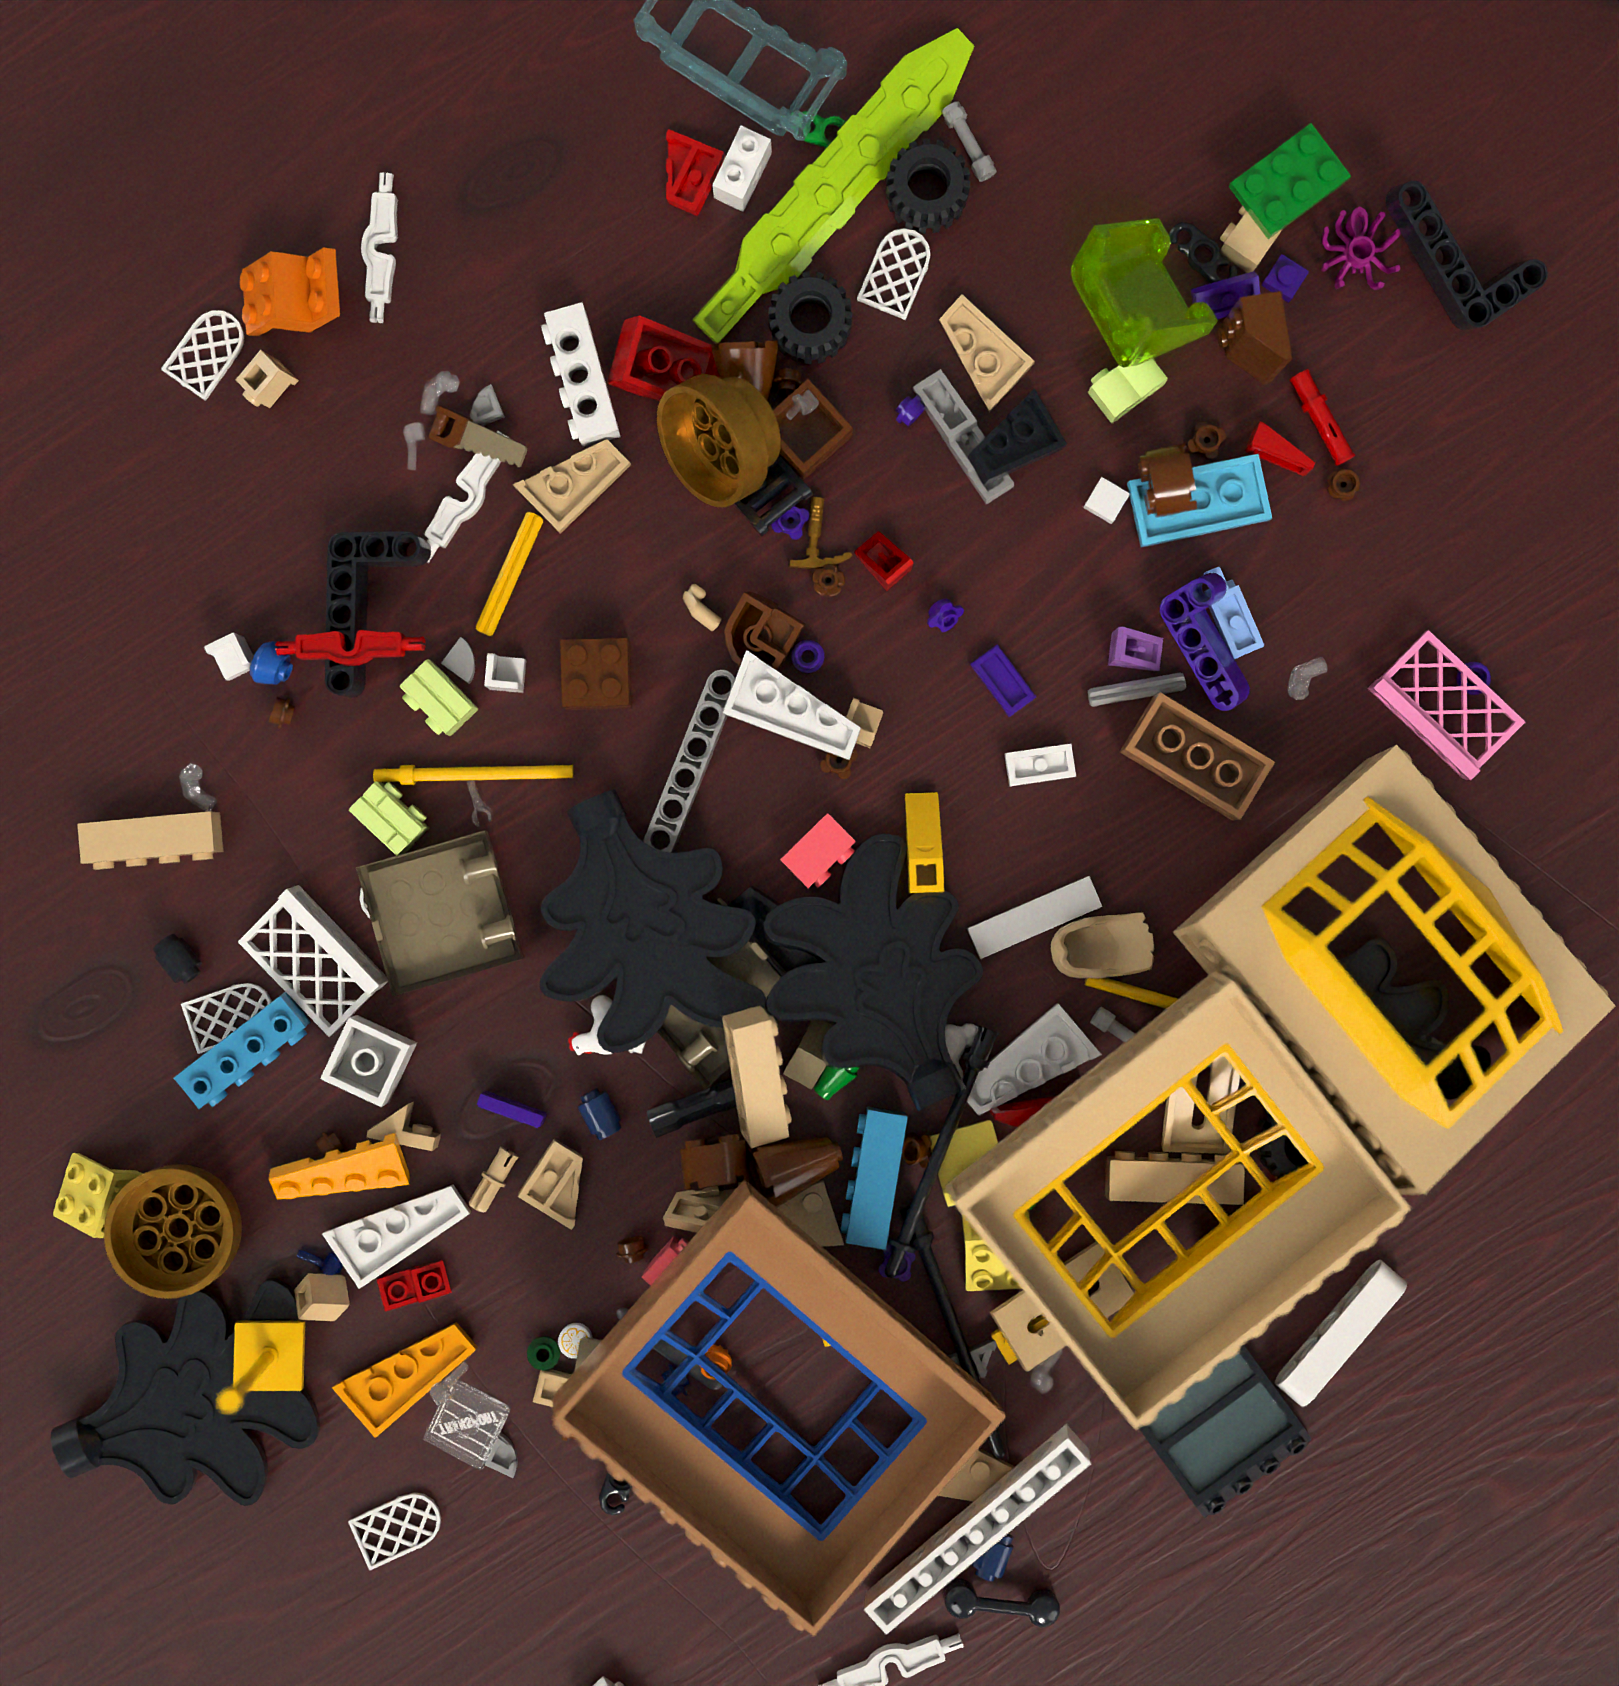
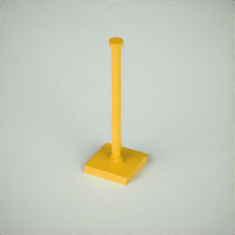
[218,1320,305,1412]

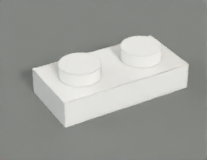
[1004,744,1076,787]

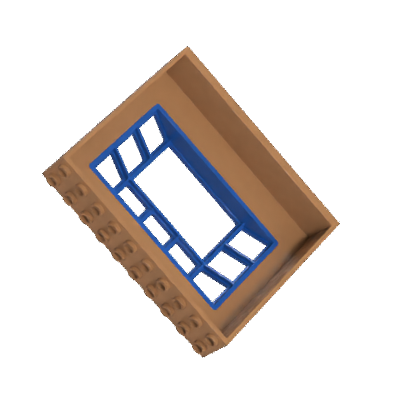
[553,1180,1006,1636]

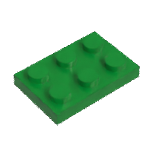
[1228,123,1351,240]

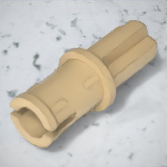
[469,1146,519,1212]

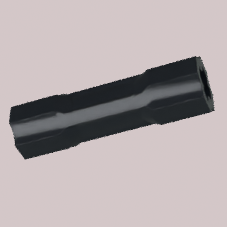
[646,1077,737,1138]

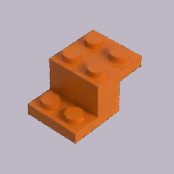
[240,248,340,336]

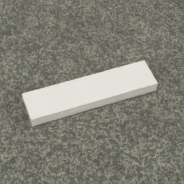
[967,876,1102,959]

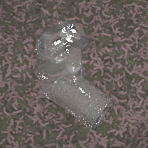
[419,371,459,415]
[1287,657,1328,700]
[179,764,217,812]
[1030,1349,1063,1393]

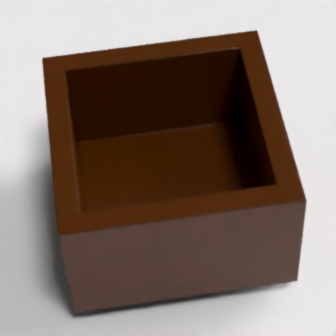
[773,379,853,481]
[560,638,632,710]

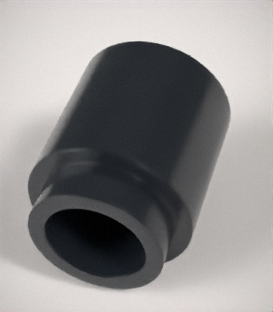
[153,933,202,984]

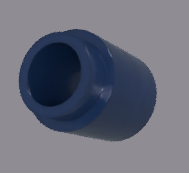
[577,1088,622,1140]
[971,1533,1014,1582]

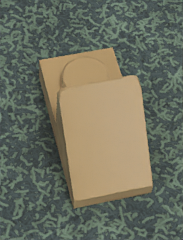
[367,1102,441,1151]

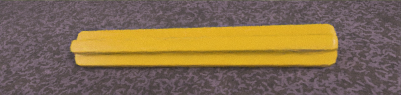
[476,512,543,636]

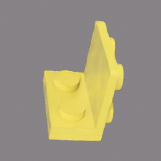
[929,1120,998,1207]
[53,1153,142,1238]
[962,1211,1030,1291]

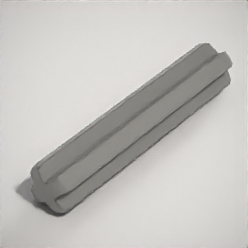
[1088,672,1186,706]

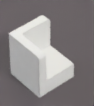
[204,632,254,681]
[484,653,526,693]

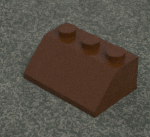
[1217,291,1292,384]

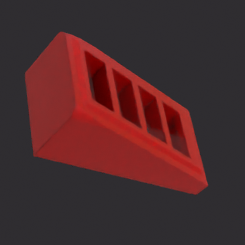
[1244,421,1316,476]

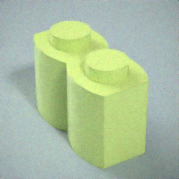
[1088,347,1168,424]

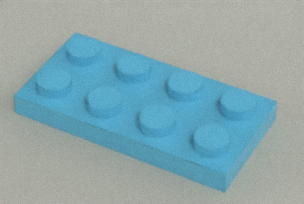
[1127,454,1272,547]

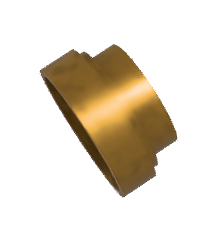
[657,374,781,507]
[104,1164,242,1298]

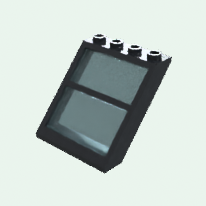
[1138,1344,1312,1518]

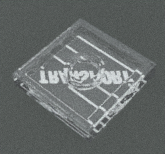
[423,1377,512,1470]

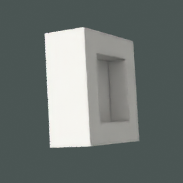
[1083,477,1130,524]

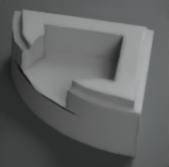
[470,384,505,426]
[441,637,475,684]
[483,1431,518,1478]

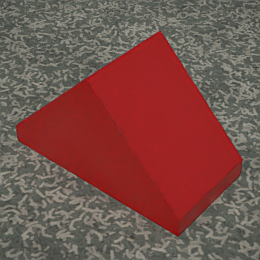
[854,531,914,591]

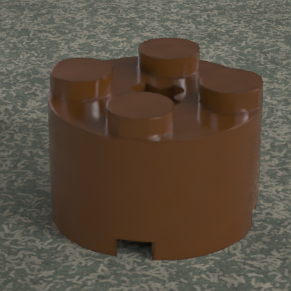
[1138,443,1197,518]
[679,1134,751,1190]

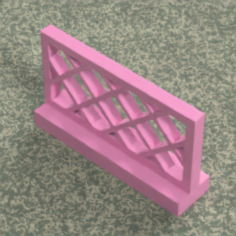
[1367,630,1525,780]

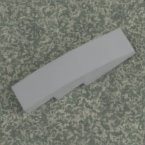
[913,369,1014,504]

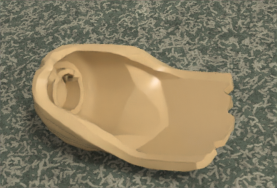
[1051,912,1154,979]

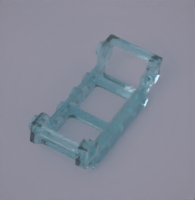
[634,0,847,141]

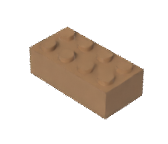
[1120,692,1275,821]

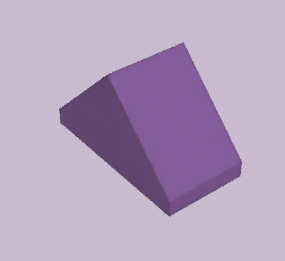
[1108,627,1163,671]

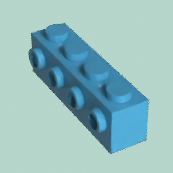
[174,992,311,1109]
[840,1106,908,1250]

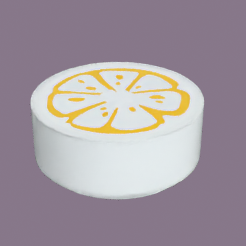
[558,1323,592,1358]

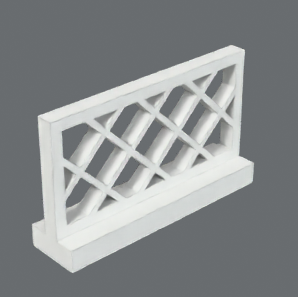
[238,885,388,1037]

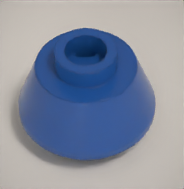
[250,641,293,685]

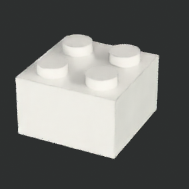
[320,1015,417,1107]

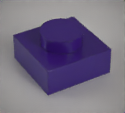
[1261,254,1309,303]

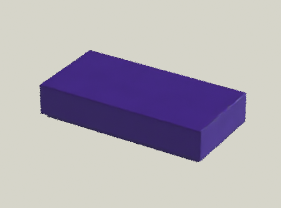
[970,644,1036,717]
[477,1090,548,1128]

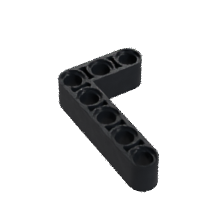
[1385,181,1548,330]
[325,531,431,698]

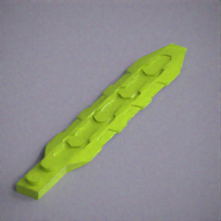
[692,28,974,344]

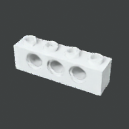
[541,302,621,447]

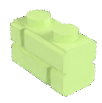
[399,659,479,736]
[349,781,429,856]

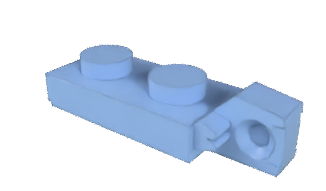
[1204,566,1264,659]

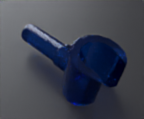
[297,1250,343,1275]

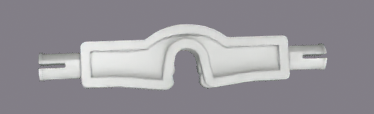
[361,172,398,323]
[425,431,507,563]
[818,1633,964,1686]

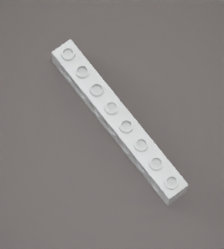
[864,1424,1091,1634]

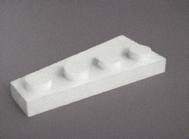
[723,650,861,760]
[967,1003,1102,1115]
[322,1185,472,1289]

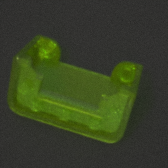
[1071,218,1218,368]

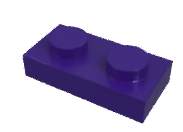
[1191,271,1260,325]

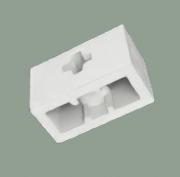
[712,126,772,212]

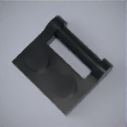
[733,455,813,537]

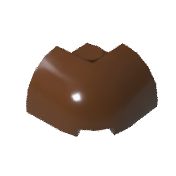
[724,592,806,671]

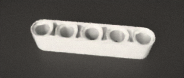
[1275,1260,1407,1407]

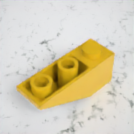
[905,792,944,893]

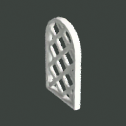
[857,228,930,320]
[161,310,244,401]
[181,983,272,1054]
[348,1492,441,1571]

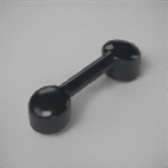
[943,1578,1060,1628]

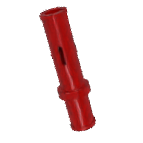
[1289,369,1356,467]

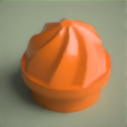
[699,1345,732,1380]

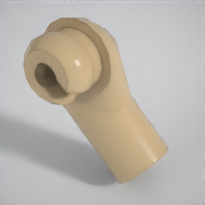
[683,584,722,631]

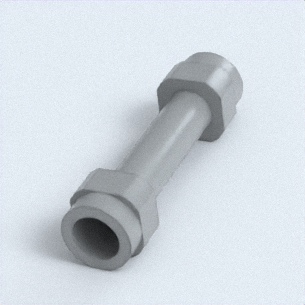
[942,101,997,182]
[1090,1006,1135,1042]

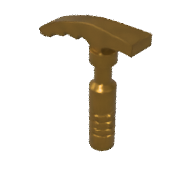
[789,497,852,569]

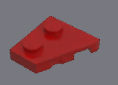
[666,129,726,216]

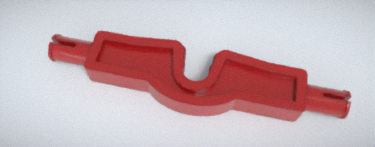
[275,630,426,666]

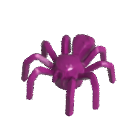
[1320,207,1401,290]

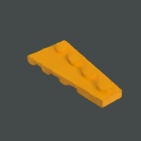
[269,1133,410,1200]
[332,1322,478,1438]

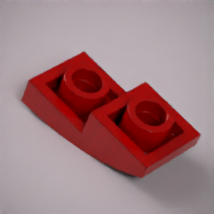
[376,1260,452,1312]

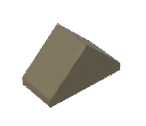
[783,1020,833,1090]

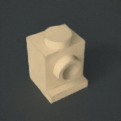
[236,350,299,408]

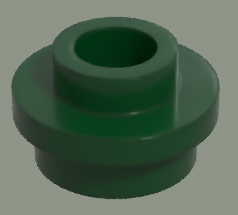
[527,1336,561,1370]

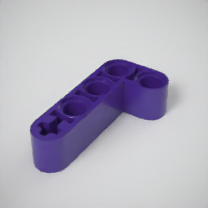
[1160,573,1250,711]

